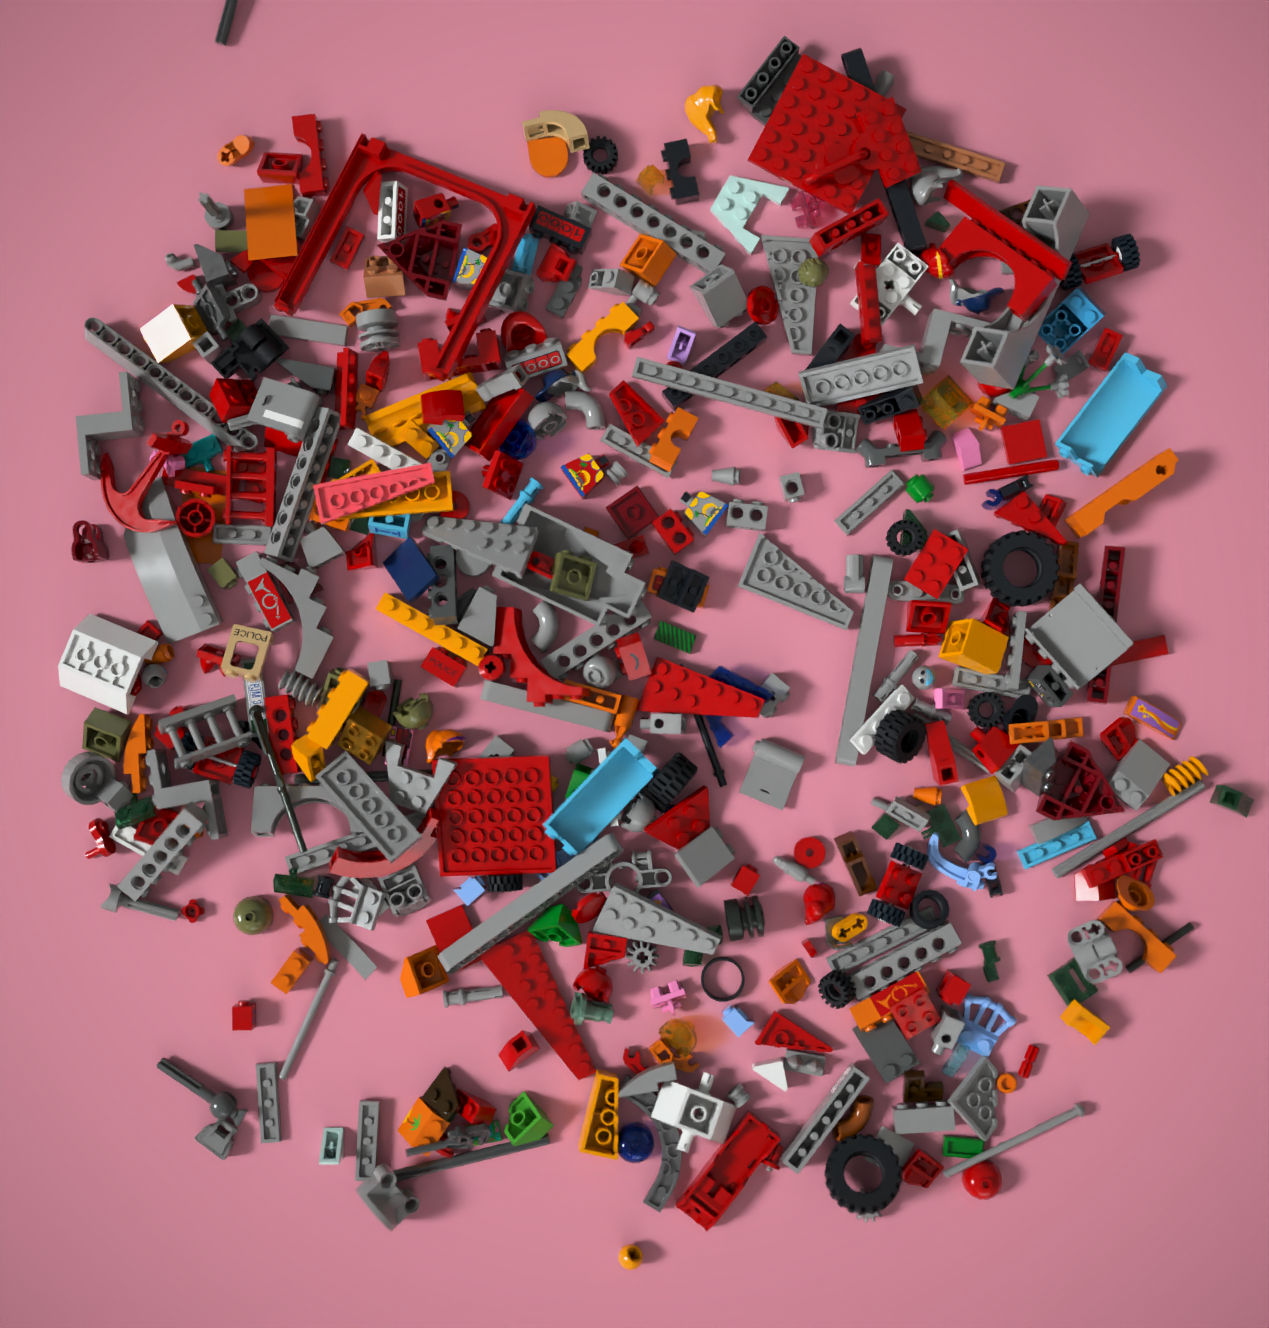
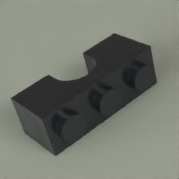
[661,138,699,205]

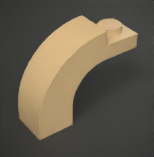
[522,110,590,153]

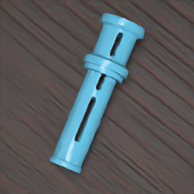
[500,477,545,525]

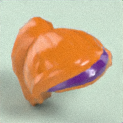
[425,729,465,764]

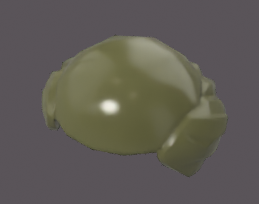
[798,257,829,287]

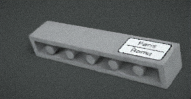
[781,1062,870,1174]

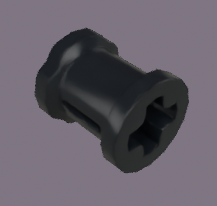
[312,875,335,899]

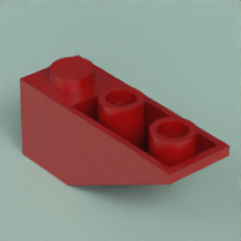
[925,720,959,786]

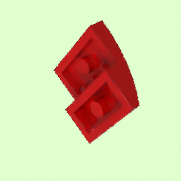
[420,390,465,425]

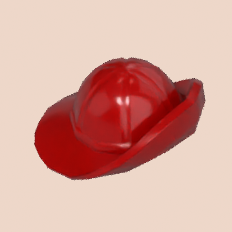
[501,311,547,352]

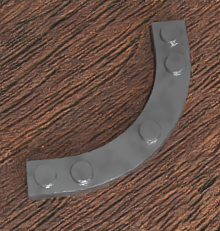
[618,1075,682,1213]

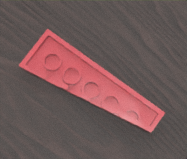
[313,463,435,524]

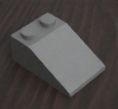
[1106,739,1170,811]

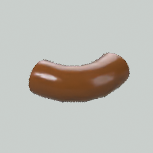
[832,1095,874,1141]

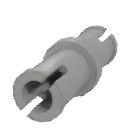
[911,698,952,725]

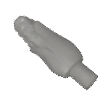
[773,856,816,885]

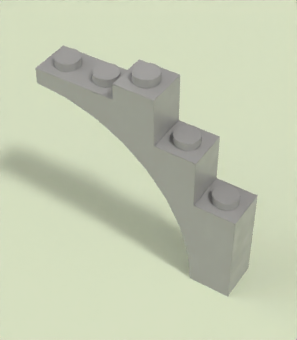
[259,555,334,679]

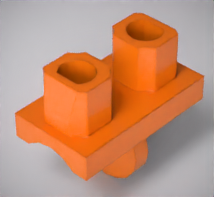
[969,396,1007,431]

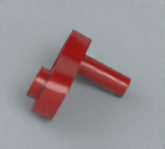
[467,223,497,254]
[85,818,116,859]

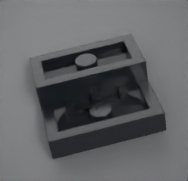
[656,560,710,613]

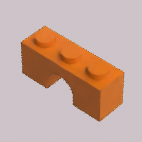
[649,407,698,472]

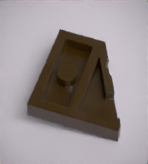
[422,1066,462,1123]

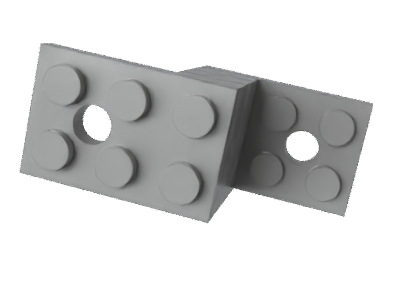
[879,308,990,375]
[75,371,145,480]
[146,749,228,840]

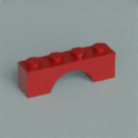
[292,114,329,198]

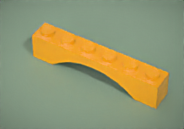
[376,592,489,666]

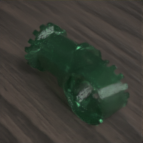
[978,940,1001,983]

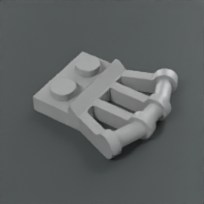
[328,876,386,931]

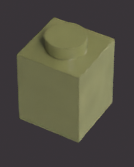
[207,558,240,589]

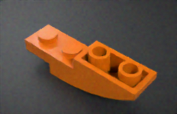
[124,714,154,793]
[279,894,332,965]

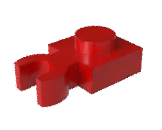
[624,321,655,349]

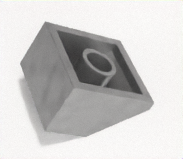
[194,244,238,287]
[1021,738,1056,797]

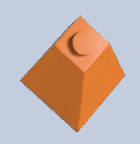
[400,945,449,998]

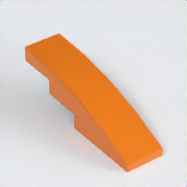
[1008,717,1084,744]

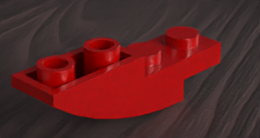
[1082,839,1163,888]

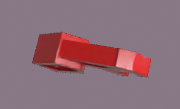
[623,1047,663,1088]

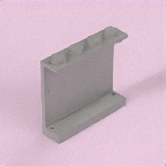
[1025,584,1134,691]

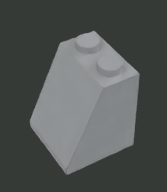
[689,264,747,328]
[674,826,735,888]

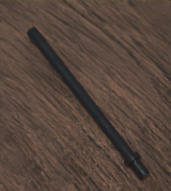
[680,664,727,787]

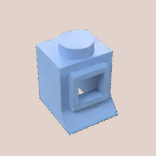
[453,875,487,906]
[722,1005,755,1037]

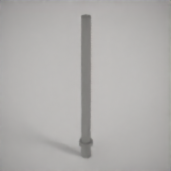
[278,958,339,1080]

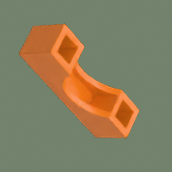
[1097,901,1176,973]

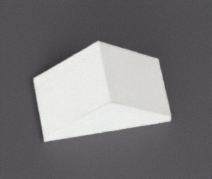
[752,1057,788,1092]

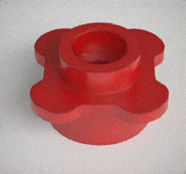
[181,899,205,923]

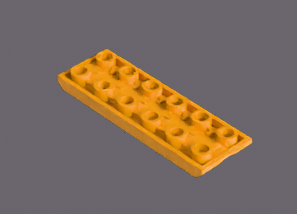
[364,373,486,447]

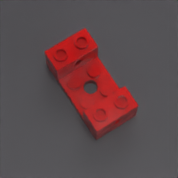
[417,328,503,381]

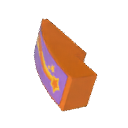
[1122,696,1182,740]

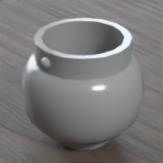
[583,656,617,689]

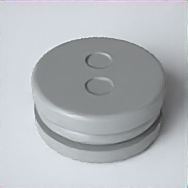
[455,549,491,577]

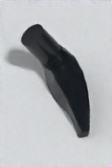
[238,720,263,750]

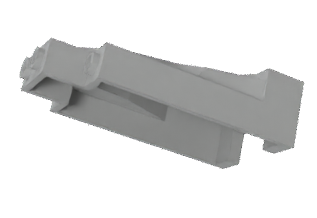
[492,504,648,626]

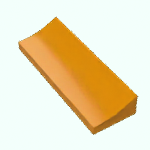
[332,471,453,520]

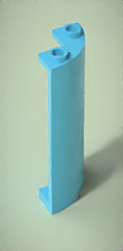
[1055,352,1167,478]
[543,738,659,856]

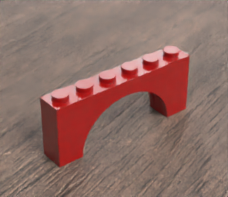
[940,217,1057,323]

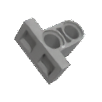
[215,283,262,326]

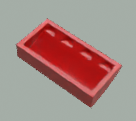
[464,388,534,462]

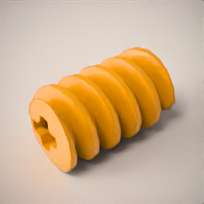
[1162,756,1208,796]

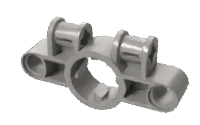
[576,849,672,893]

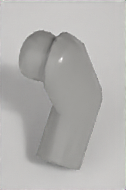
[165,253,195,271]

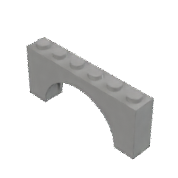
[251,783,368,837]

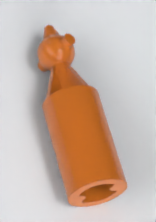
[610,694,639,751]

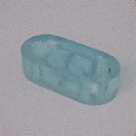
[942,1042,970,1078]

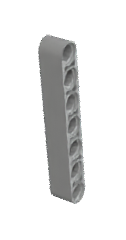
[480,680,615,732]

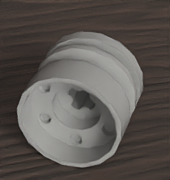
[355,308,401,352]

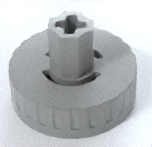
[61,752,116,805]

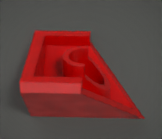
[346,533,378,571]
[979,598,1011,641]

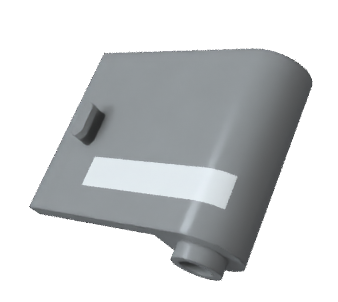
[247,377,320,443]

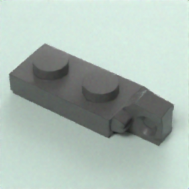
[546,264,583,319]

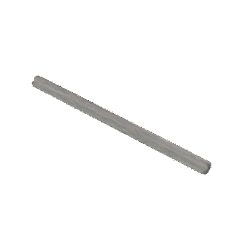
[1052,779,1205,878]

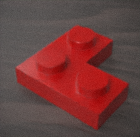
[234,460,266,505]

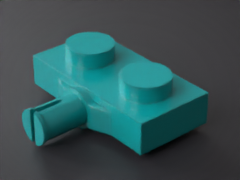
[181,434,224,473]

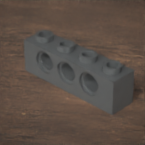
[427,545,458,625]

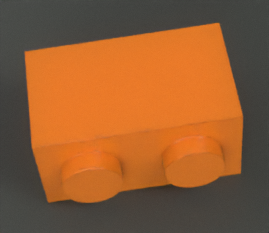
[271,948,314,994]

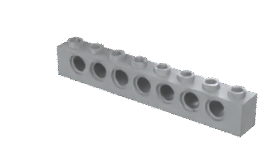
[581,172,726,274]
[264,406,341,563]

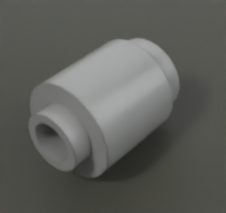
[564,738,594,765]

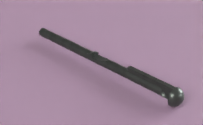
[249,705,308,854]

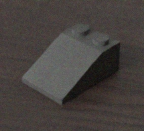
[852,1020,920,1084]

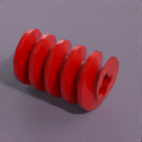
[478,655,506,681]

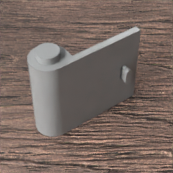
[739,738,805,810]

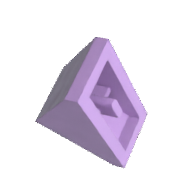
[667,325,697,365]

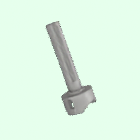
[198,192,234,230]
[101,883,180,921]

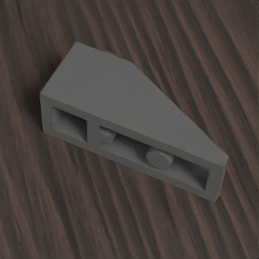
[276,358,336,396]

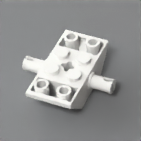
[850,243,928,327]
[651,1072,736,1153]

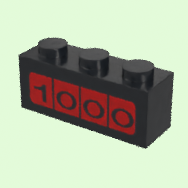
[529,205,592,255]

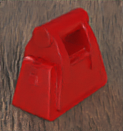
[536,243,577,282]
[366,351,390,392]

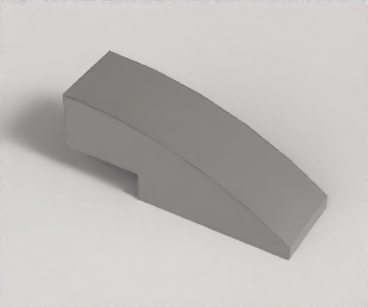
[1028,817,1089,844]
[618,1060,677,1097]

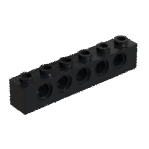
[662,321,767,411]

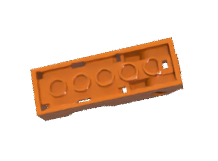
[1064,448,1179,539]

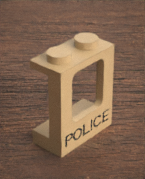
[221,624,274,682]

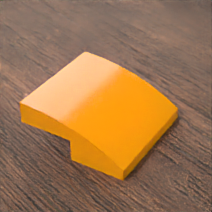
[961,775,1008,826]

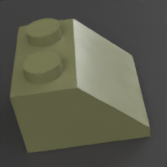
[82,707,131,762]

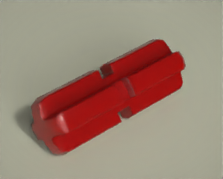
[1018,1044,1040,1079]

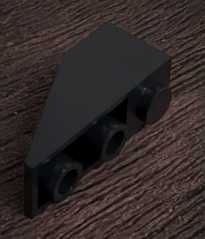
[805,324,855,370]
[858,385,922,425]

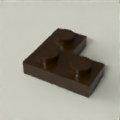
[902,1070,944,1103]

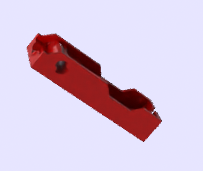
[676,1110,781,1231]

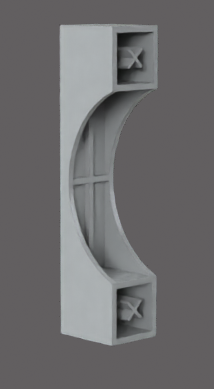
[960,185,1090,389]

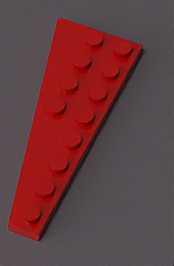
[479,929,596,1080]

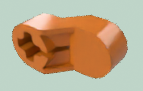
[217,135,254,166]

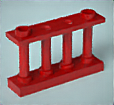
[222,446,277,527]

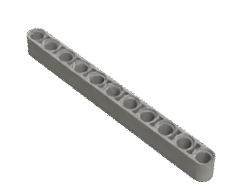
[84,317,258,453]
[835,555,893,767]
[438,833,624,974]

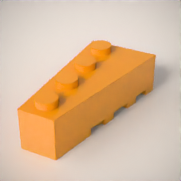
[307,668,370,749]
[578,1069,618,1160]

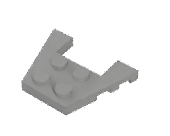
[385,740,458,814]

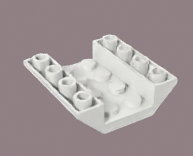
[58,614,158,715]

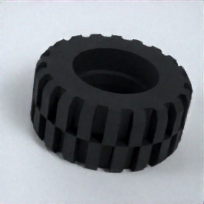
[981,530,1060,607]
[824,1134,903,1215]

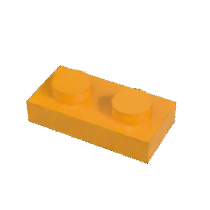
[397,418,440,459]

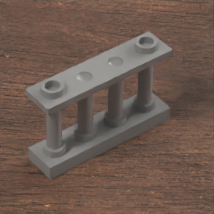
[158,694,252,769]

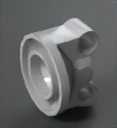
[356,1164,420,1231]

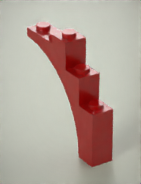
[493,607,590,707]

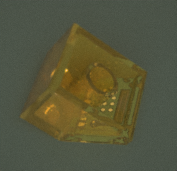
[920,375,974,430]

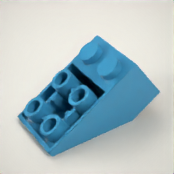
[1038,286,1106,354]

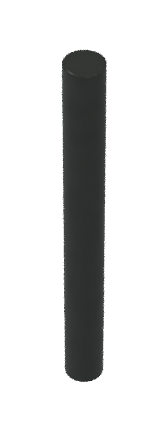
[382,679,402,757]
[1125,922,1194,973]

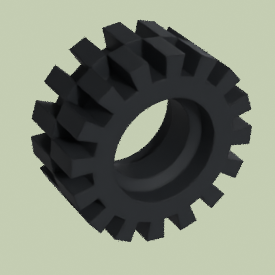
[583,136,618,175]
[886,519,923,556]
[967,692,1005,728]
[487,874,523,892]
[818,970,856,1009]

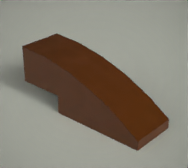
[834,831,877,897]

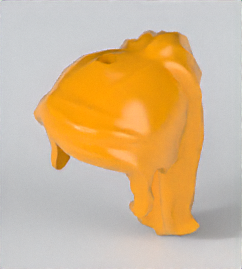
[685,85,725,144]

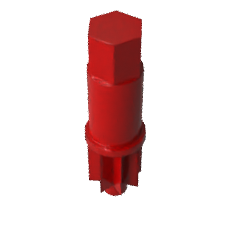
[894,633,942,647]

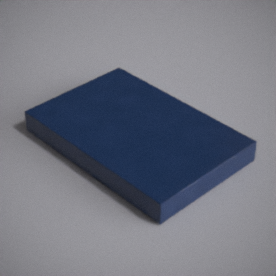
[382,537,440,604]

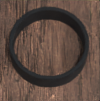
[701,957,745,1002]

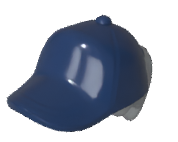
[949,278,1005,314]
[535,369,591,402]

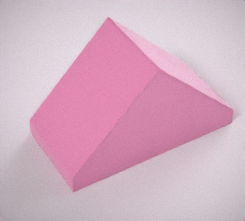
[950,428,982,471]

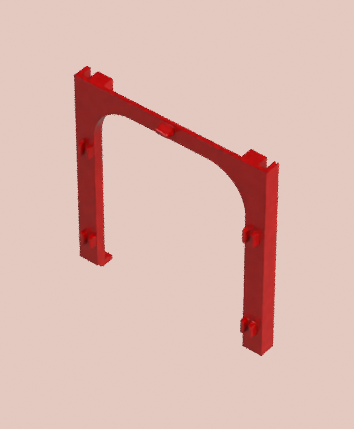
[274,133,536,382]

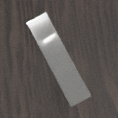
[320,914,377,980]

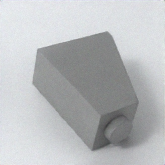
[457,585,497,647]

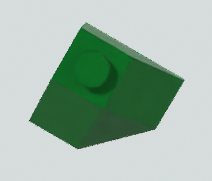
[528,904,582,947]

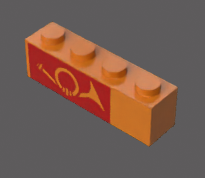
[849,971,930,1033]

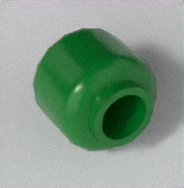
[906,474,935,503]

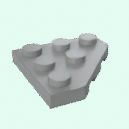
[947,1056,998,1141]

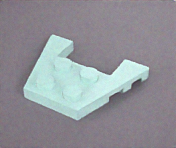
[710,176,789,255]

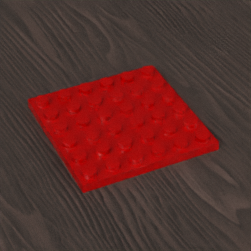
[748,54,907,214]
[432,754,557,876]

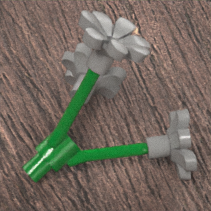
[1009,344,1069,400]

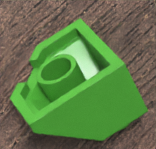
[504,1091,554,1146]

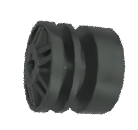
[724,895,765,941]

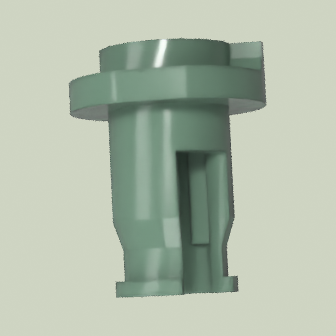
[570,992,614,1025]

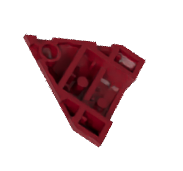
[377,220,462,301]
[1035,741,1125,820]

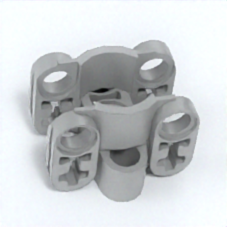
[1067,920,1122,984]

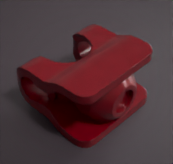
[71,520,109,563]

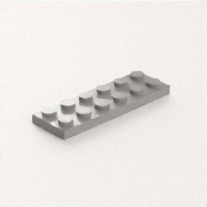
[798,344,923,407]
[315,751,422,864]

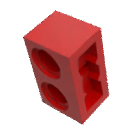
[652,509,695,555]

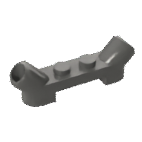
[856,430,947,468]

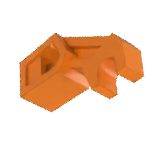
[339,297,392,328]
[649,1038,700,1073]

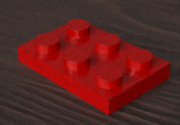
[904,528,969,599]

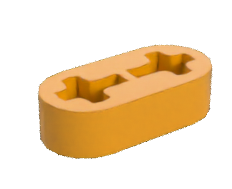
[832,912,868,942]

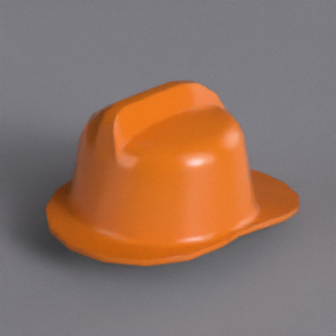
[1117,875,1155,911]

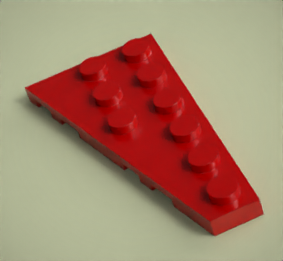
[636,657,766,718]

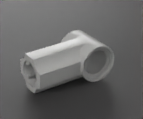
[843,554,865,593]

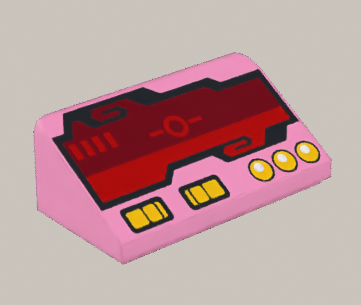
[384,726,414,766]

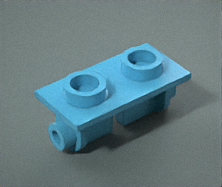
[512,233,539,276]

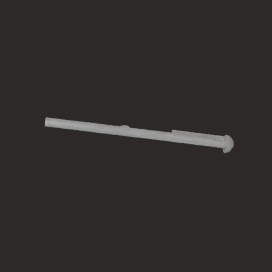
[943,1103,1086,1179]

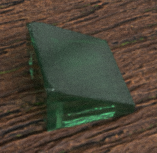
[924,211,950,233]
[328,456,352,479]
[349,517,369,535]
[871,812,900,840]

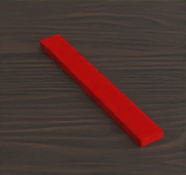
[943,180,1072,281]

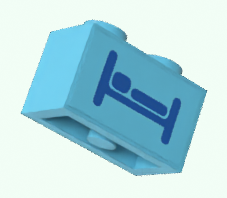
[368,514,412,539]

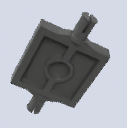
[192,279,231,341]

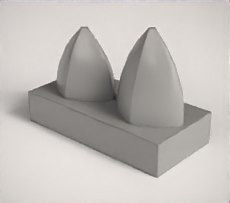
[886,796,930,832]
[783,1049,826,1076]

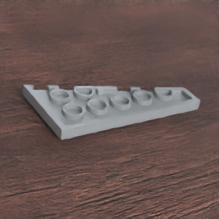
[738,532,854,630]
[592,882,722,955]

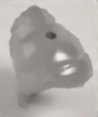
[909,166,964,206]

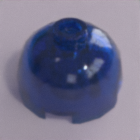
[499,420,537,460]
[618,1122,654,1164]

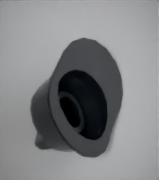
[1002,694,1038,733]

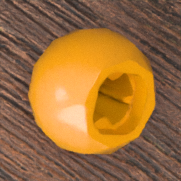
[618,1244,643,1270]

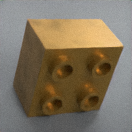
[337,706,393,765]

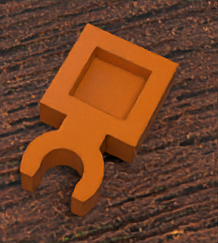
[356,383,380,421]

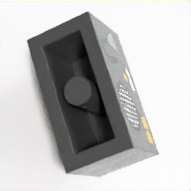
[1025,665,1074,707]

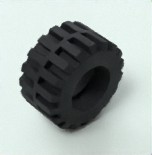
[874,709,926,764]
[648,752,698,805]

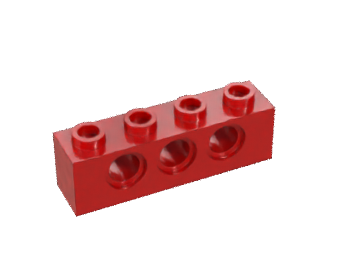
[809,198,889,258]
[264,694,301,775]

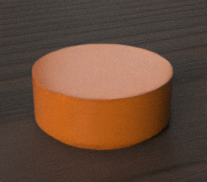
[996,1072,1017,1094]

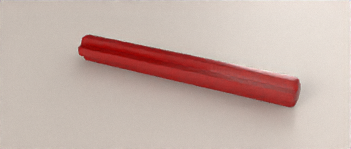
[963,459,1059,485]

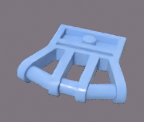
[956,993,1017,1058]

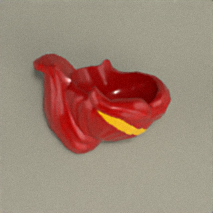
[919,242,955,279]

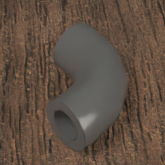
[953,809,982,863]

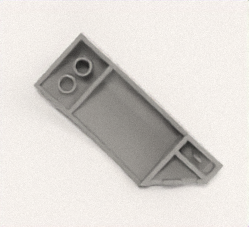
[123,476,223,644]

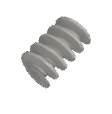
[278,670,324,707]

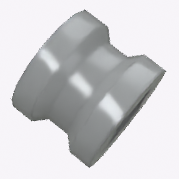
[604,461,629,486]
[726,1083,751,1109]

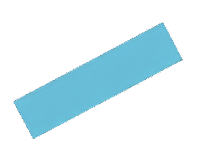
[1016,820,1097,869]

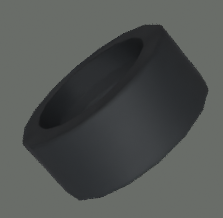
[909,890,949,930]

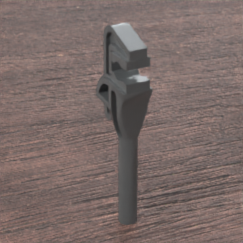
[405,1124,491,1157]

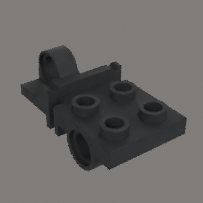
[211,318,289,381]

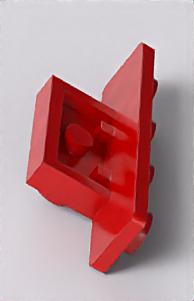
[162,466,241,498]

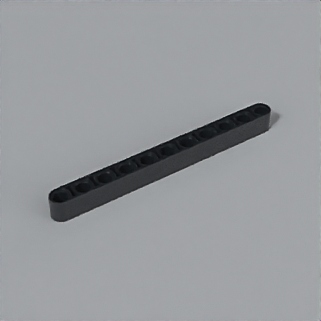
[841,48,927,255]

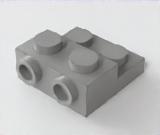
[488,269,535,313]

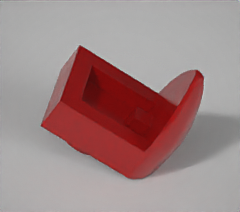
[363,690,387,718]

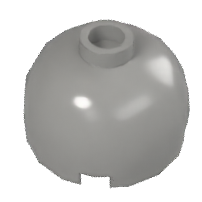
[528,402,567,440]
[620,792,657,832]

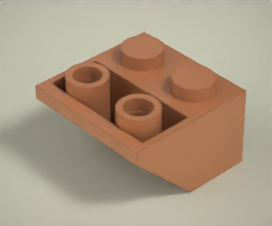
[363,255,406,298]

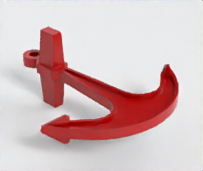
[100,420,193,533]

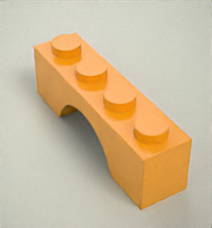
[566,302,639,374]

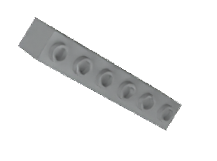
[540,598,652,681]
[117,801,210,901]
[846,921,962,1001]

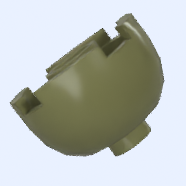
[393,693,434,730]
[233,896,274,935]

